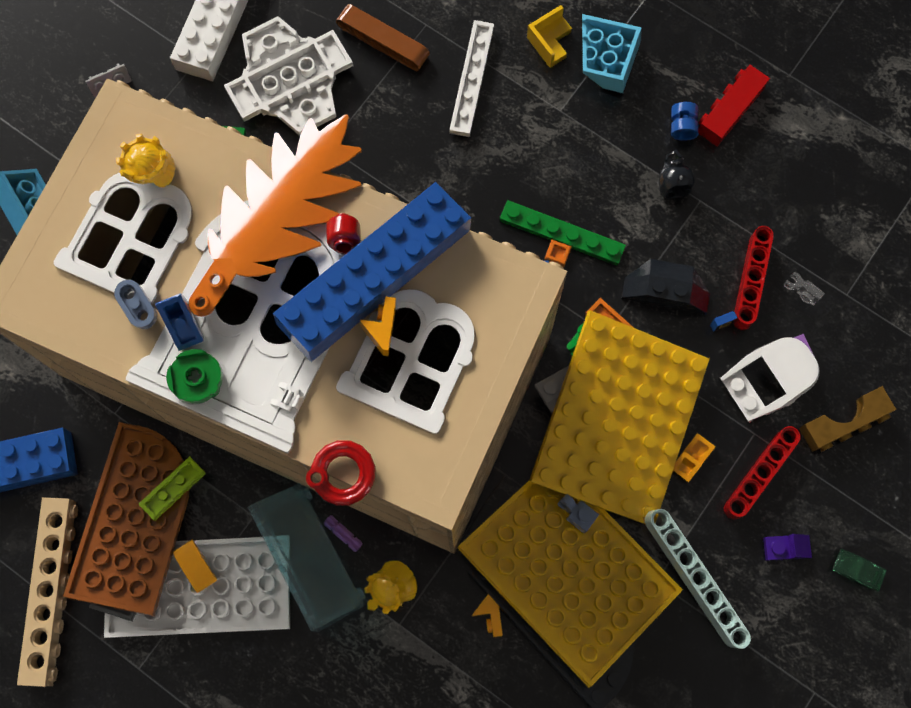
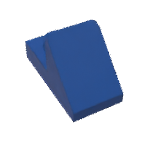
[155,293,204,351]

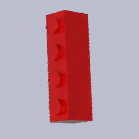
[698,65,770,147]

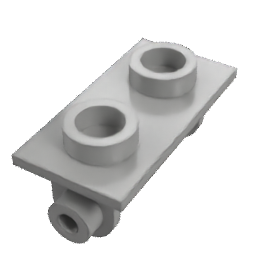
[85,64,132,97]

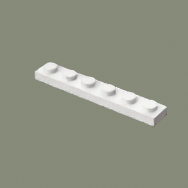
[449,20,494,137]

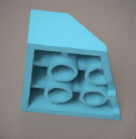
[582,14,641,93]

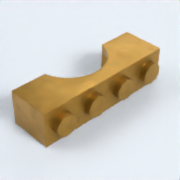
[799,386,896,452]

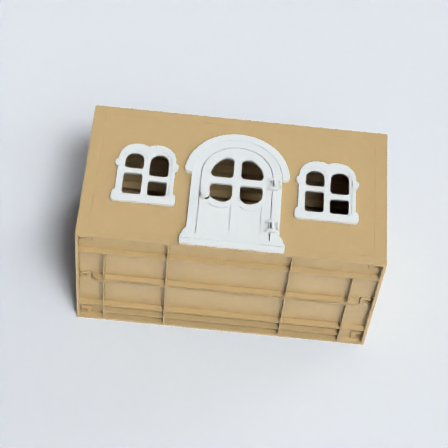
[0,78,567,554]

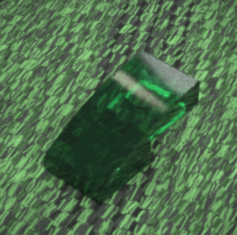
[833,549,887,591]

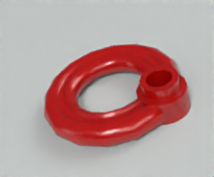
[306,440,376,506]

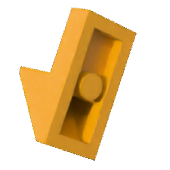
[360,296,396,356]
[472,594,503,637]

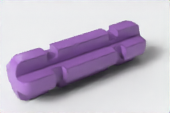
[324,515,363,552]

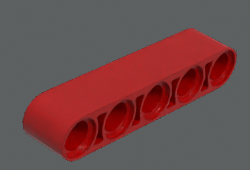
[734,226,773,330]
[724,426,800,520]

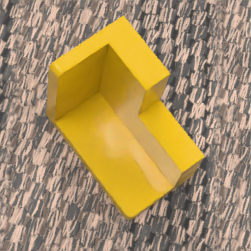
[527,5,572,68]

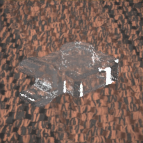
[784,272,825,306]

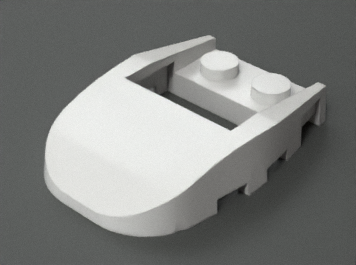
[720,337,819,423]

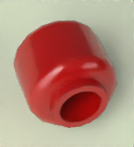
[326,213,361,254]

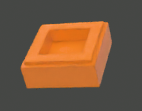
[544,239,572,267]

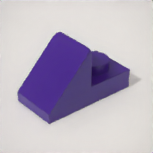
[763,534,812,561]

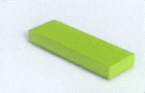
[139,456,206,521]

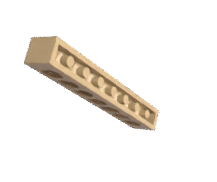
[17,497,78,687]

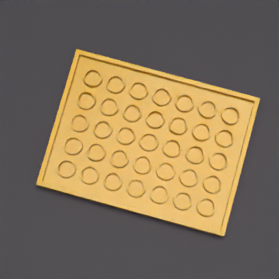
[529,310,709,525]
[457,481,683,688]

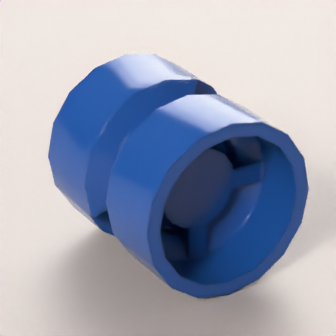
[671,102,699,140]

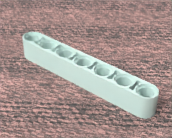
[645,509,751,649]

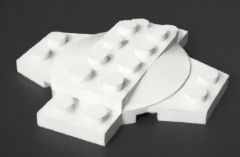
[224,16,353,136]

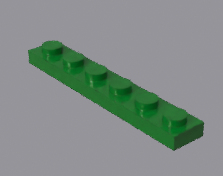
[499,200,626,266]

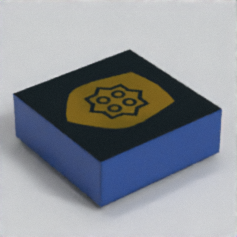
[710,311,737,332]

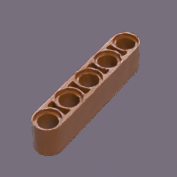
[336,4,430,71]

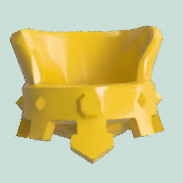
[116,134,175,187]
[364,561,417,614]

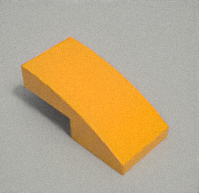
[673,433,716,482]
[172,539,217,593]

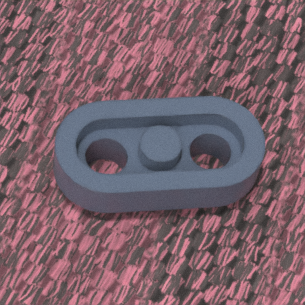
[114,280,157,329]

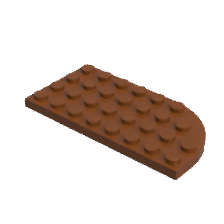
[63,422,190,617]

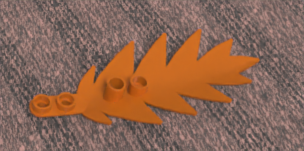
[189,115,362,317]

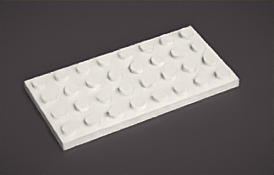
[104,536,290,638]

